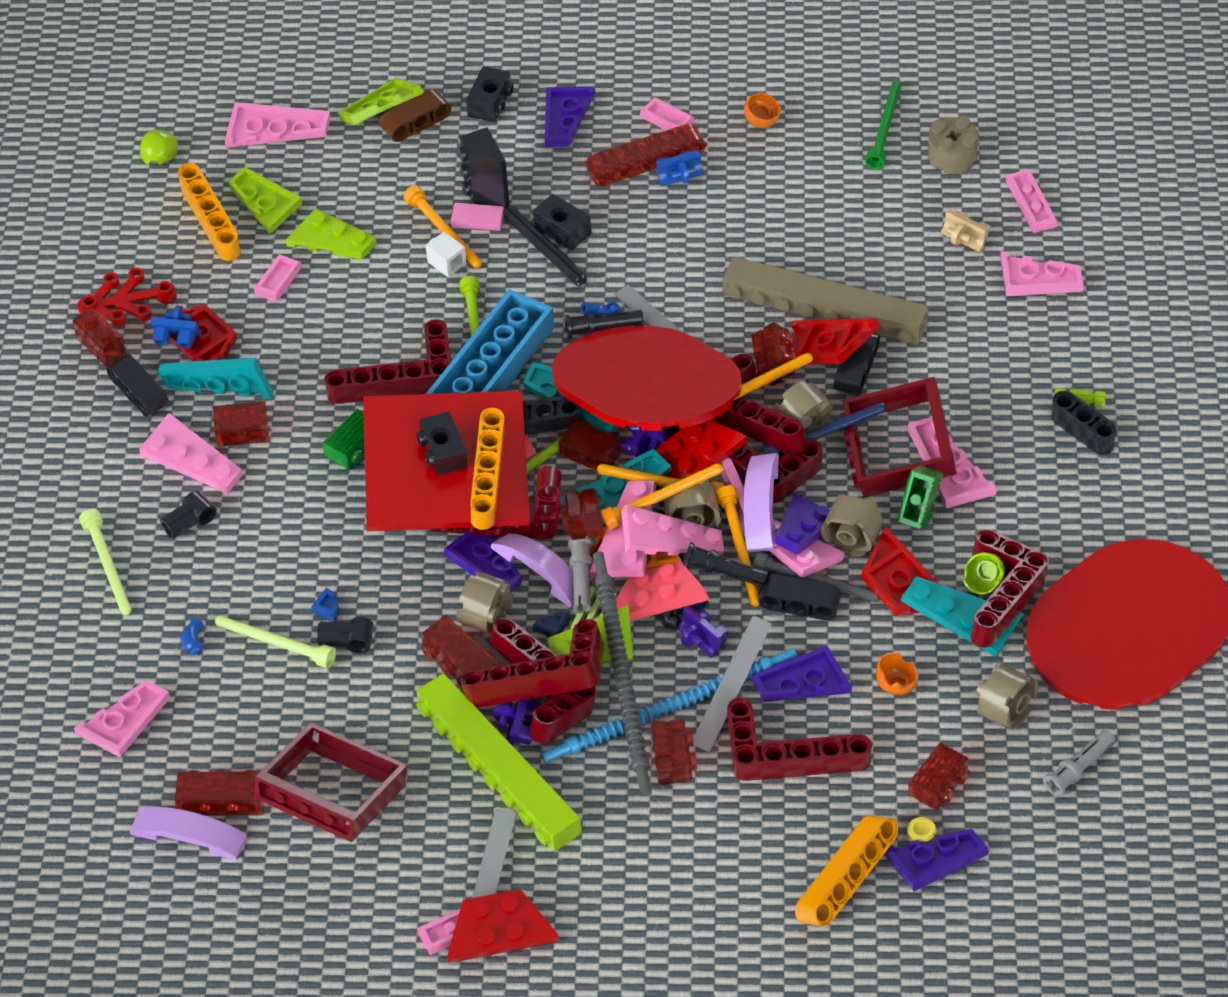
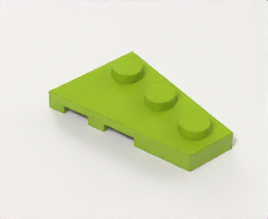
[338,78,423,125]
[228,166,302,234]
[286,208,377,260]
[548,605,633,663]

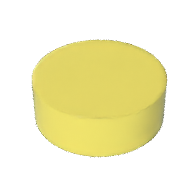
[907,817,936,843]

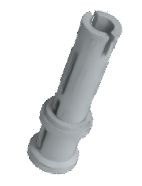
[568,535,593,614]
[1043,730,1116,797]

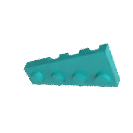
[158,358,274,399]
[523,362,616,438]
[560,449,672,539]
[901,576,1024,657]

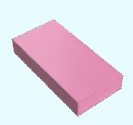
[640,97,694,137]
[451,203,504,231]
[254,254,302,302]

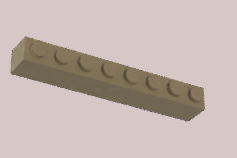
[723,256,928,345]

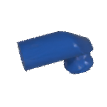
[580,301,620,315]
[180,618,204,655]

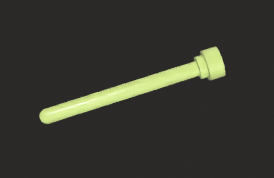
[79,509,131,615]
[215,616,336,669]

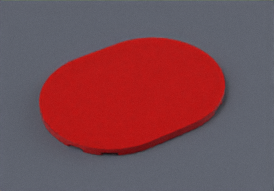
[552,325,742,431]
[1026,539,1228,710]

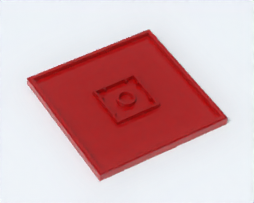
[363,391,530,531]

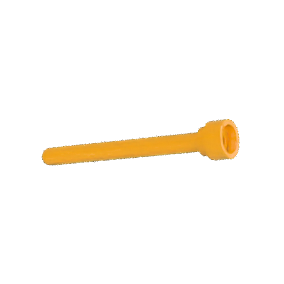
[403,185,482,268]
[735,353,813,400]
[597,464,724,490]
[600,464,723,530]
[715,485,760,607]

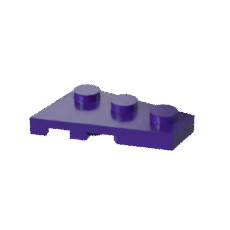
[545,86,595,147]
[775,492,830,555]
[444,531,522,593]
[752,646,852,702]
[884,829,988,892]

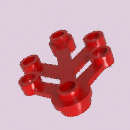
[77,267,177,326]

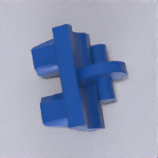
[656,150,704,186]
[150,305,202,349]

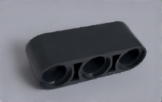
[833,333,880,396]
[106,354,169,417]
[1051,391,1116,455]
[523,396,585,435]
[758,574,842,621]

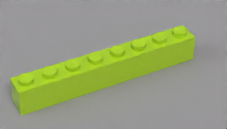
[416,673,582,852]

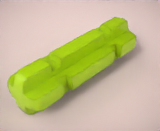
[1054,388,1106,407]

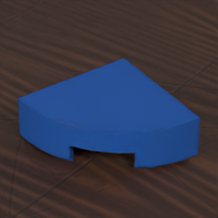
[311,587,339,622]

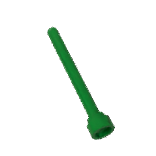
[865,81,901,170]

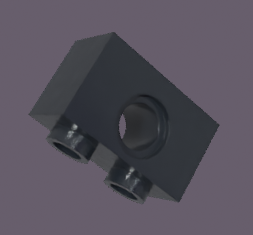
[466,66,514,122]
[533,193,592,250]
[416,411,467,476]

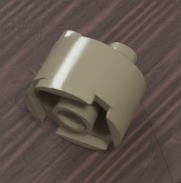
[928,116,979,174]
[773,380,833,433]
[663,479,720,528]
[821,494,883,557]
[457,571,514,633]
[976,662,1038,729]

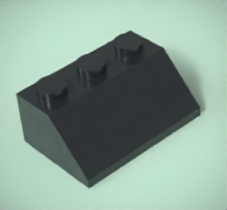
[457,127,510,209]

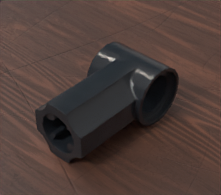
[160,490,217,538]
[317,617,374,654]

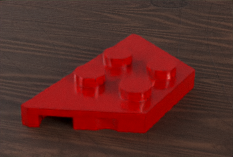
[150,304,237,362]
[791,318,880,365]
[658,420,749,489]
[860,527,939,616]
[447,889,559,963]

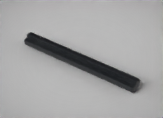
[503,205,587,287]

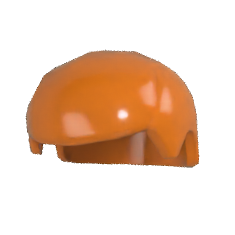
[744,93,781,129]
[876,652,919,696]

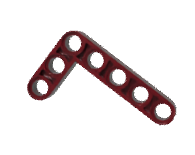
[324,319,451,404]
[715,353,807,454]
[711,418,823,504]
[429,466,561,539]
[970,529,1049,648]
[489,618,597,743]
[460,619,604,708]
[727,697,872,781]

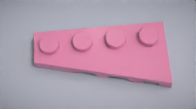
[225,102,331,148]
[139,413,242,494]
[908,417,997,509]
[589,480,656,578]

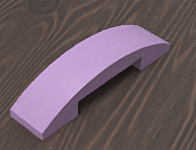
[744,453,779,553]
[490,533,574,608]
[130,807,247,860]

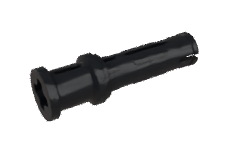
[564,309,644,338]
[683,542,767,588]

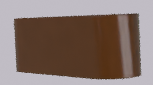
[379,89,452,142]

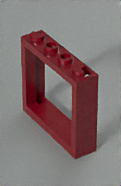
[840,376,957,498]
[254,722,407,842]

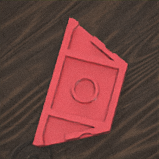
[616,561,709,621]

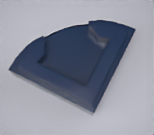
[533,612,570,637]

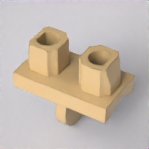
[941,210,990,252]

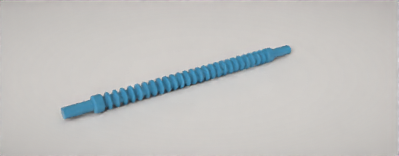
[541,648,797,763]

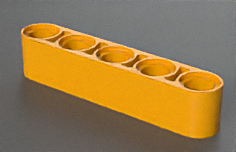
[178,163,241,261]
[470,408,504,530]
[795,815,898,926]

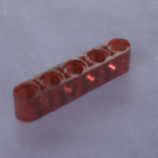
[585,123,706,186]

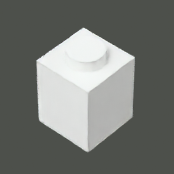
[426,232,467,277]

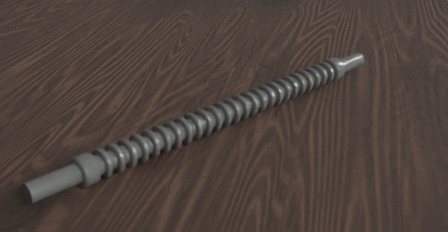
[593,551,652,796]

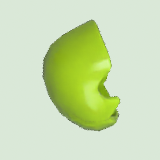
[139,130,178,165]
[963,552,1005,595]

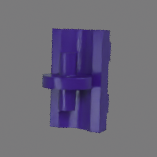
[621,425,668,458]
[678,606,729,658]
[493,699,540,746]

